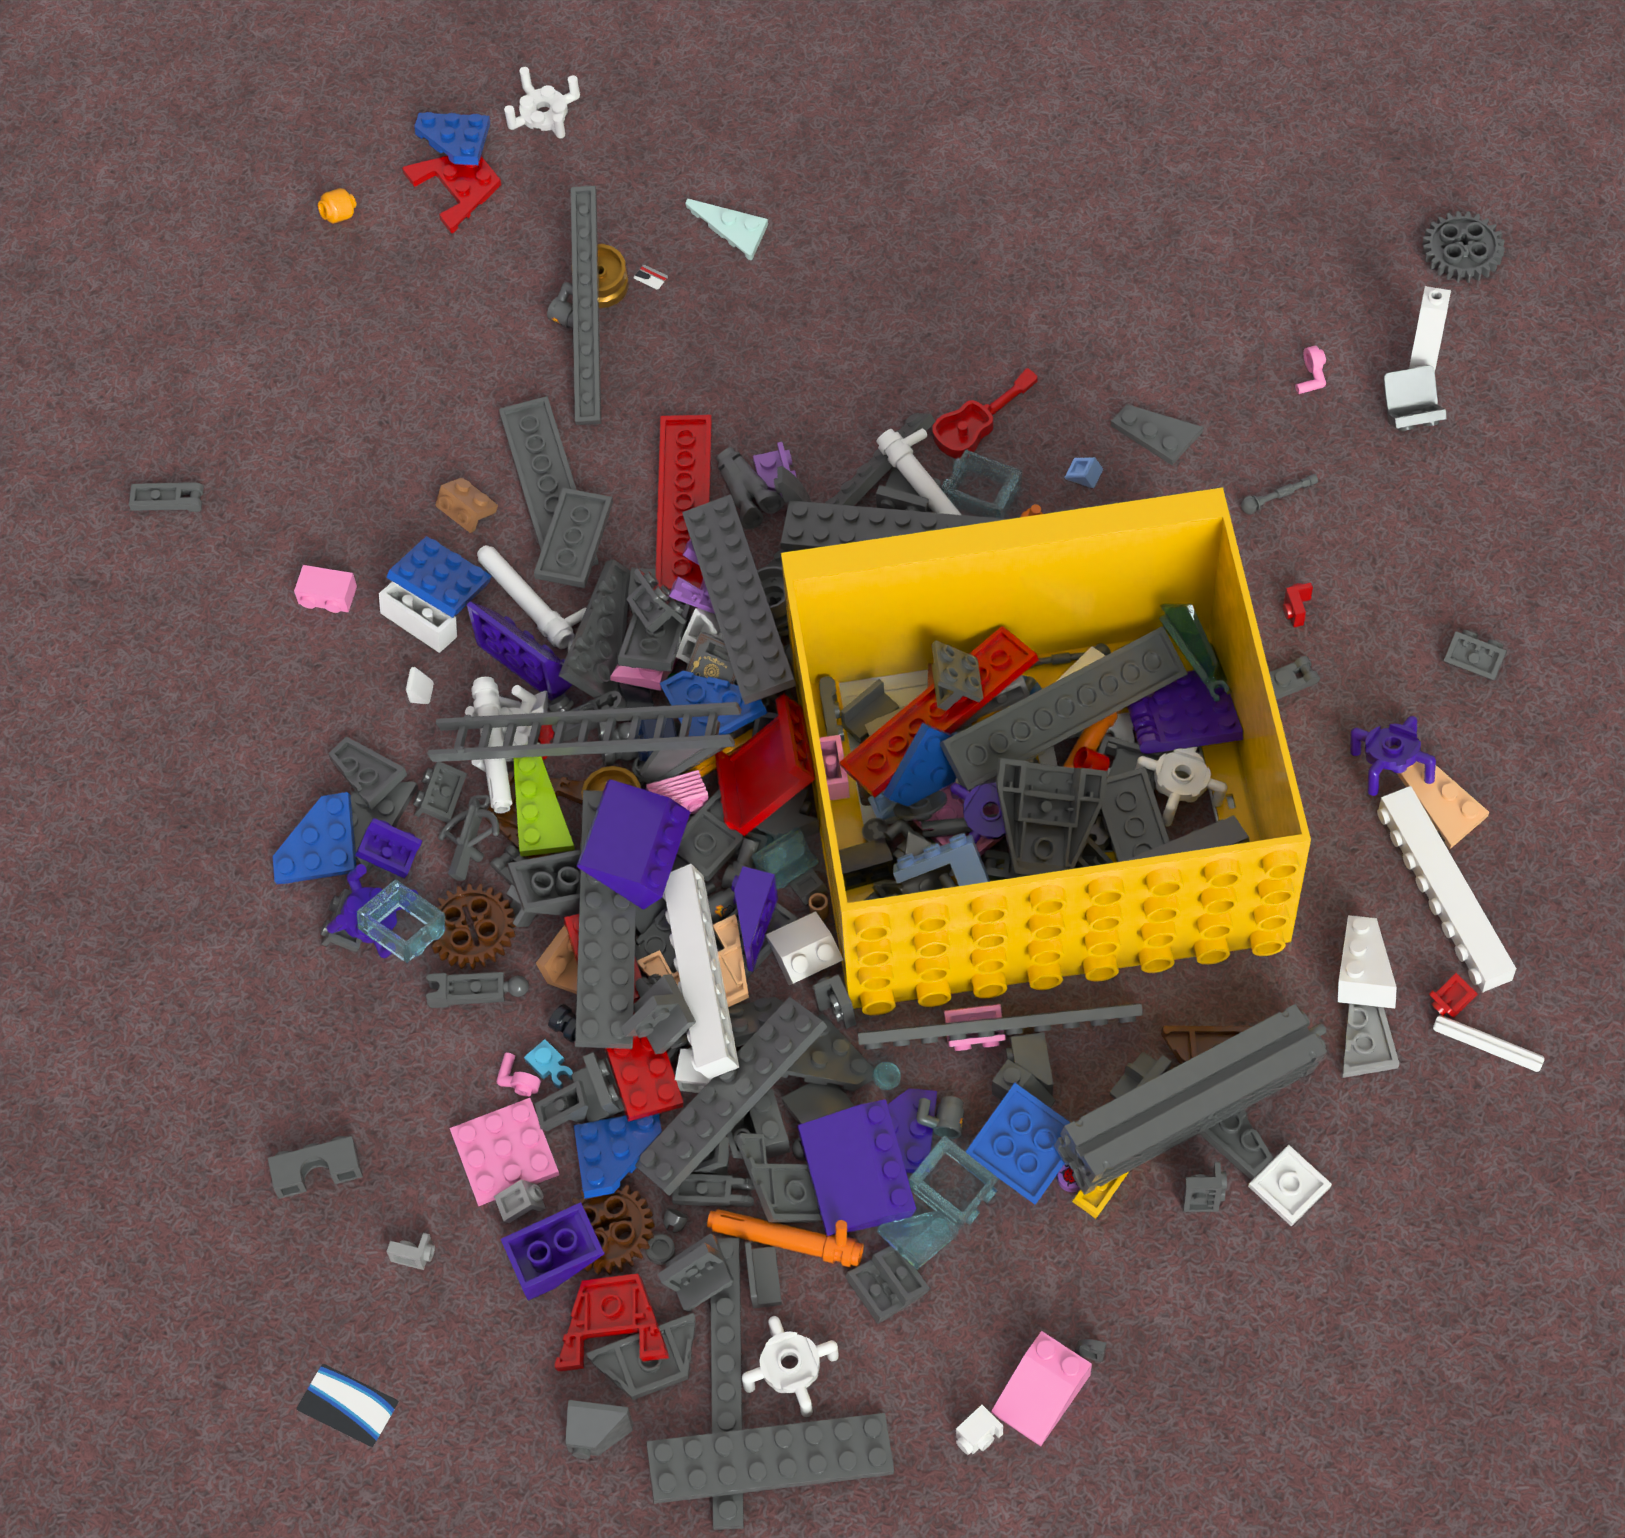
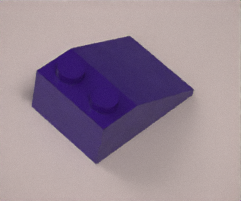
[731,866,778,971]
[501,1202,604,1301]

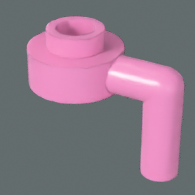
[1295,345,1326,394]
[497,1053,541,1097]

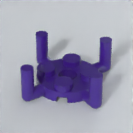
[1350,716,1436,796]
[950,782,1006,844]
[326,864,419,958]

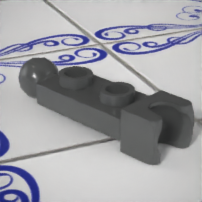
[426,972,529,1008]

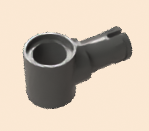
[722,838,759,889]

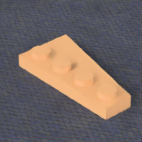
[1397,761,1489,849]

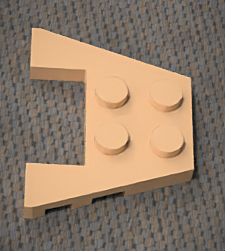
[637,914,749,1007]

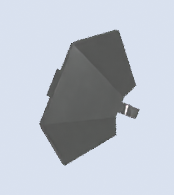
[638,732,736,785]

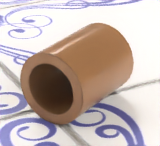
[808,893,829,920]

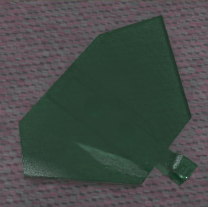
[1159,604,1232,703]

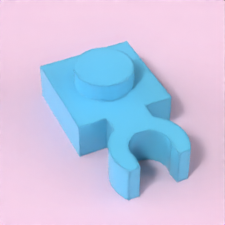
[524,1039,573,1089]

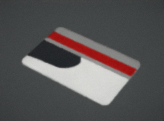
[634,265,668,289]

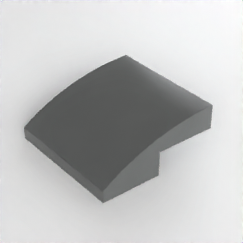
[782,1083,854,1125]
[845,1243,930,1324]

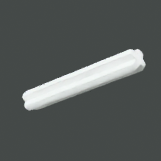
[1433,1015,1544,1072]

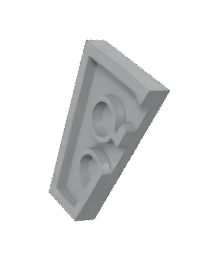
[1342,1003,1399,1078]

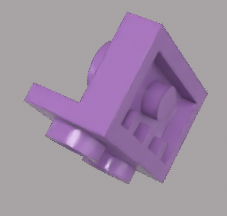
[753,442,797,498]

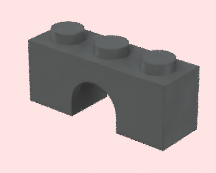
[268,1136,363,1199]

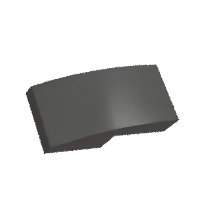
[774,466,811,503]

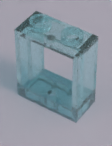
[941,450,1022,519]
[357,879,445,963]
[908,1135,999,1229]

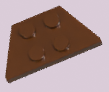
[1161,1026,1252,1064]

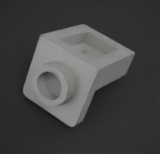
[494,1179,545,1223]
[387,1233,435,1270]

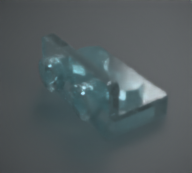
[751,827,819,890]

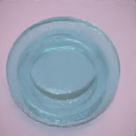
[872,1062,901,1090]

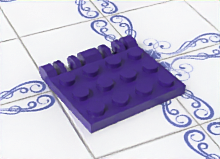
[1127,666,1243,754]

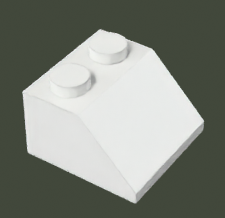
[765,911,843,985]

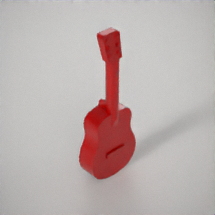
[932,368,1038,459]

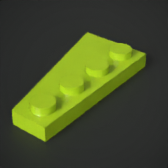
[513,757,575,856]

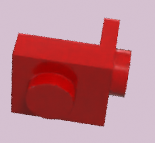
[1283,583,1313,627]
[1429,973,1478,1018]

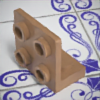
[536,925,578,994]

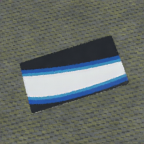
[296,1364,399,1447]

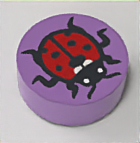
[1057,1164,1081,1192]

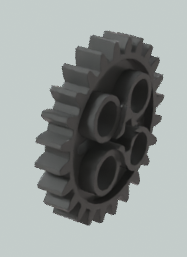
[1422,211,1505,283]

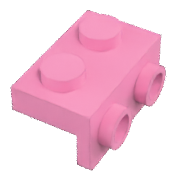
[944,1004,1006,1051]

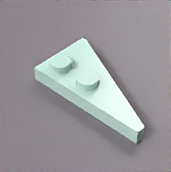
[685,199,768,260]

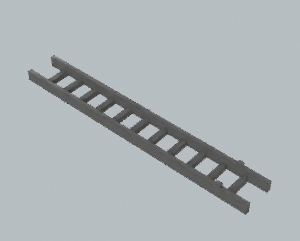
[427,702,742,762]

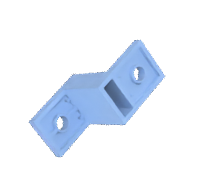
[893,833,990,886]

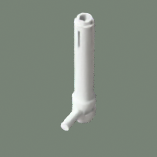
[876,428,962,515]
[477,545,586,649]
[471,677,521,813]

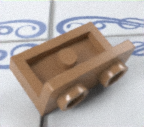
[436,477,498,533]

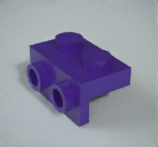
[355,818,422,879]

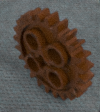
[426,884,516,970]
[565,1185,655,1275]

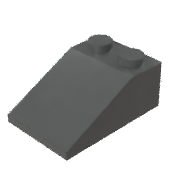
[507,850,581,916]

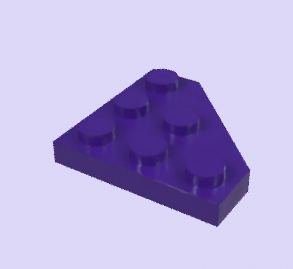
[887,1088,937,1175]

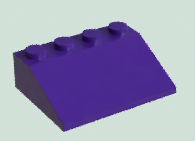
[467,601,573,701]
[577,779,691,910]
[797,1099,916,1237]

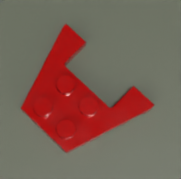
[402,156,501,234]
[555,1273,669,1371]

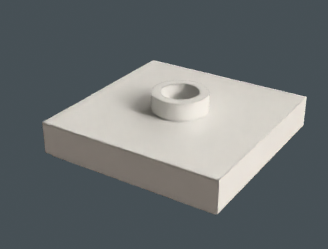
[1248,1145,1332,1226]

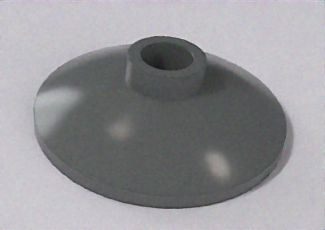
[893,790,947,822]

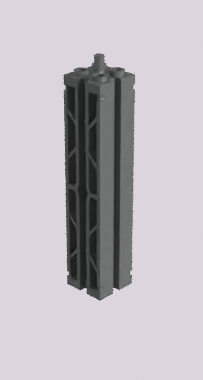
[1054,1004,1327,1195]

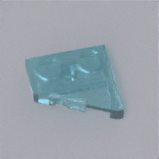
[877,1210,959,1270]

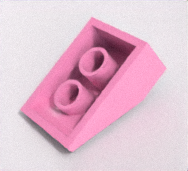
[991,1331,1092,1446]

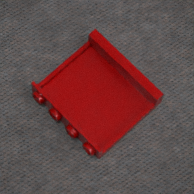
[715,693,815,836]

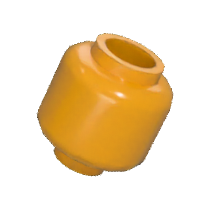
[318,188,356,223]

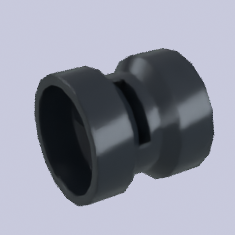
[548,1004,576,1042]

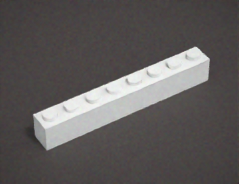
[1377,786,1516,992]
[663,864,739,1079]

